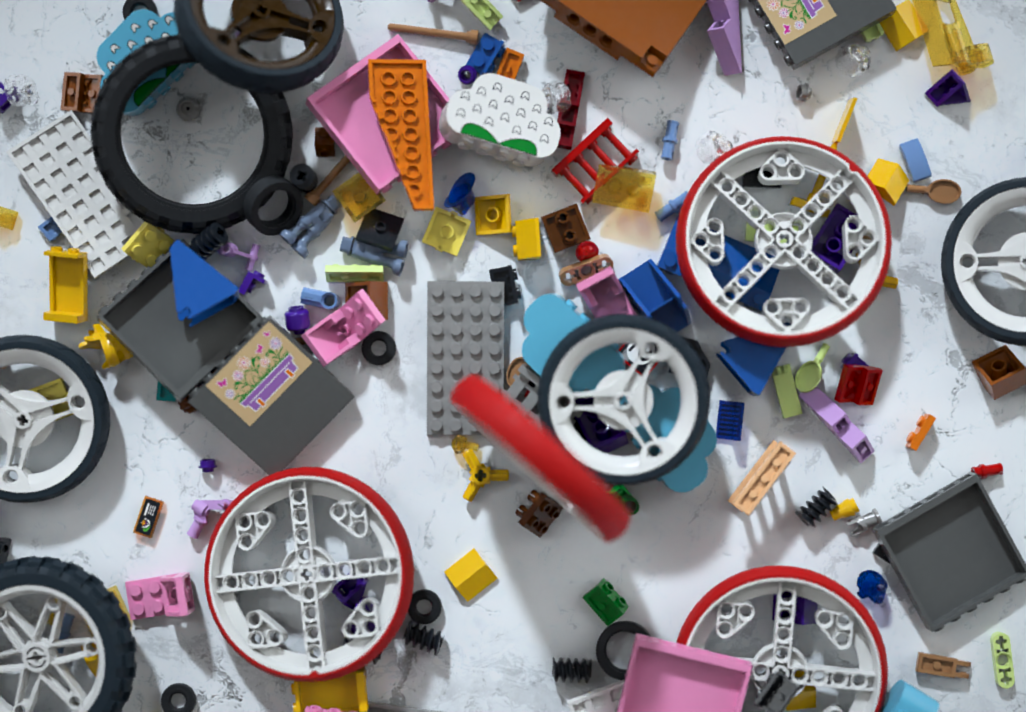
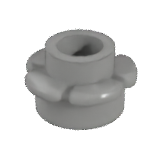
[796,83,812,102]

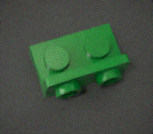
[582,578,629,626]

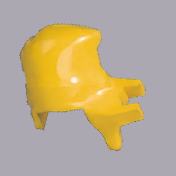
[78,324,134,370]

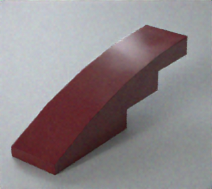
[557,69,585,150]

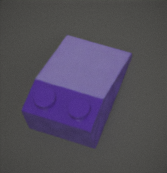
[811,203,858,275]
[575,397,629,453]

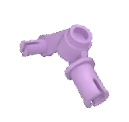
[217,242,260,271]
[187,499,233,539]

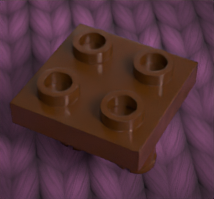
[541,203,591,253]
[515,490,563,538]

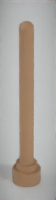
[387,23,479,46]
[304,155,350,207]

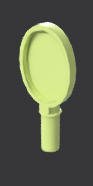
[795,343,830,393]

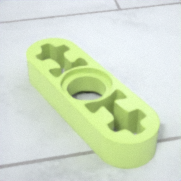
[990,632,1015,689]

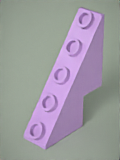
[706,0,742,76]
[798,387,875,464]

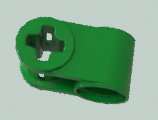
[610,485,639,515]

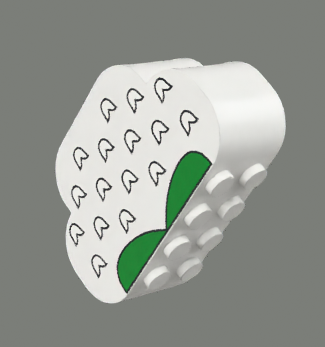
[439,73,560,167]

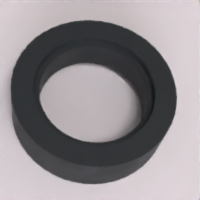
[243,175,303,236]
[596,621,651,680]

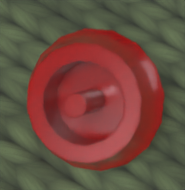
[575,241,599,261]

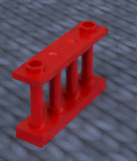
[551,118,639,205]

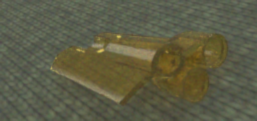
[912,0,994,75]

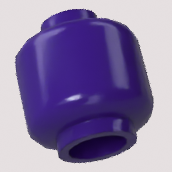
[284,305,311,335]

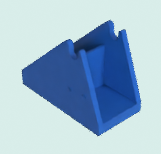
[170,239,239,327]
[618,259,692,332]
[716,322,791,396]

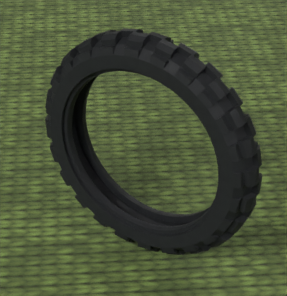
[90,34,293,234]

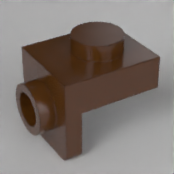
[314,127,336,158]

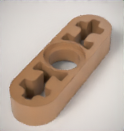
[559,254,613,286]

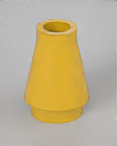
[830,498,860,521]

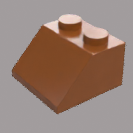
[345,281,388,320]
[972,345,1026,400]

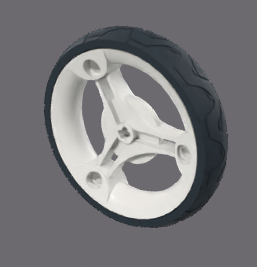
[941,177,1026,346]
[538,314,710,485]
[0,335,110,503]

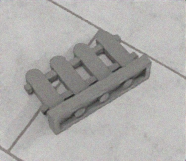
[501,363,585,427]

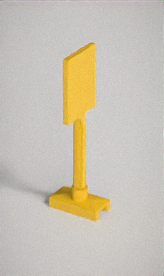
[790,97,858,218]

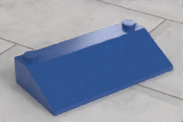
[657,215,780,313]

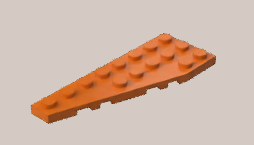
[367,59,434,211]

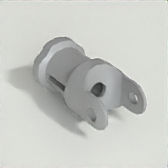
[846,508,882,536]

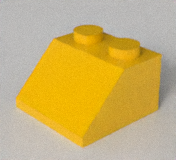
[512,218,541,261]

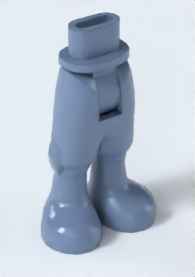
[279,195,342,259]
[340,236,409,276]

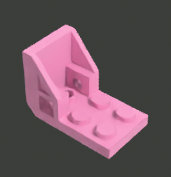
[576,266,637,319]
[301,289,386,367]
[125,572,195,620]

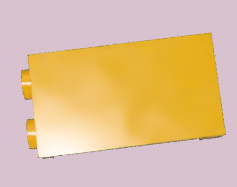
[43,246,88,324]
[291,670,369,712]

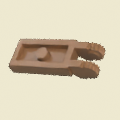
[915,652,971,679]

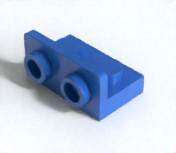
[466,33,506,75]

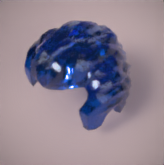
[857,570,888,604]

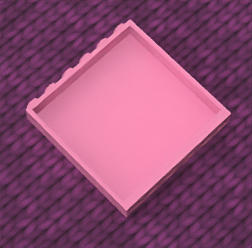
[306,34,452,195]
[617,633,752,712]

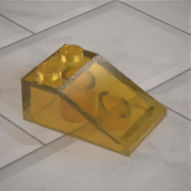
[592,164,657,213]

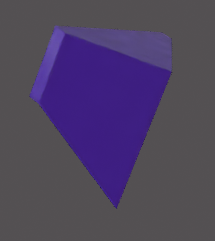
[925,69,971,107]
[331,572,369,610]

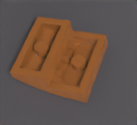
[60,72,103,114]

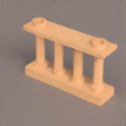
[727,440,796,516]

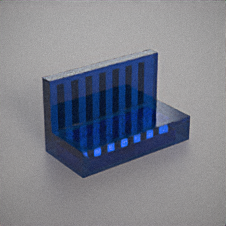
[716,400,745,441]

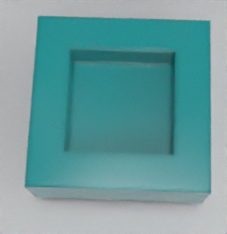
[156,381,177,402]

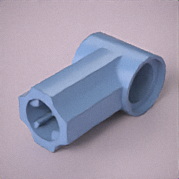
[300,287,340,310]

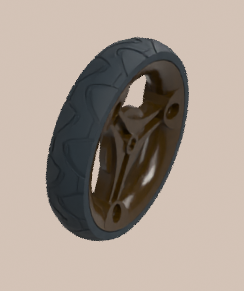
[174,0,344,93]

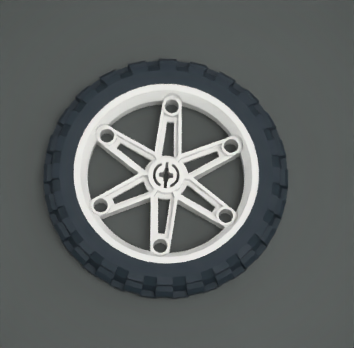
[0,556,137,712]

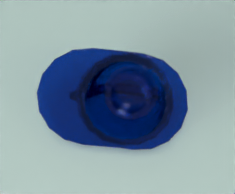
[444,172,475,215]

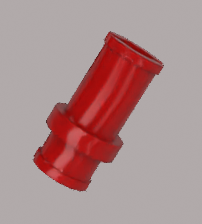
[971,463,1003,479]

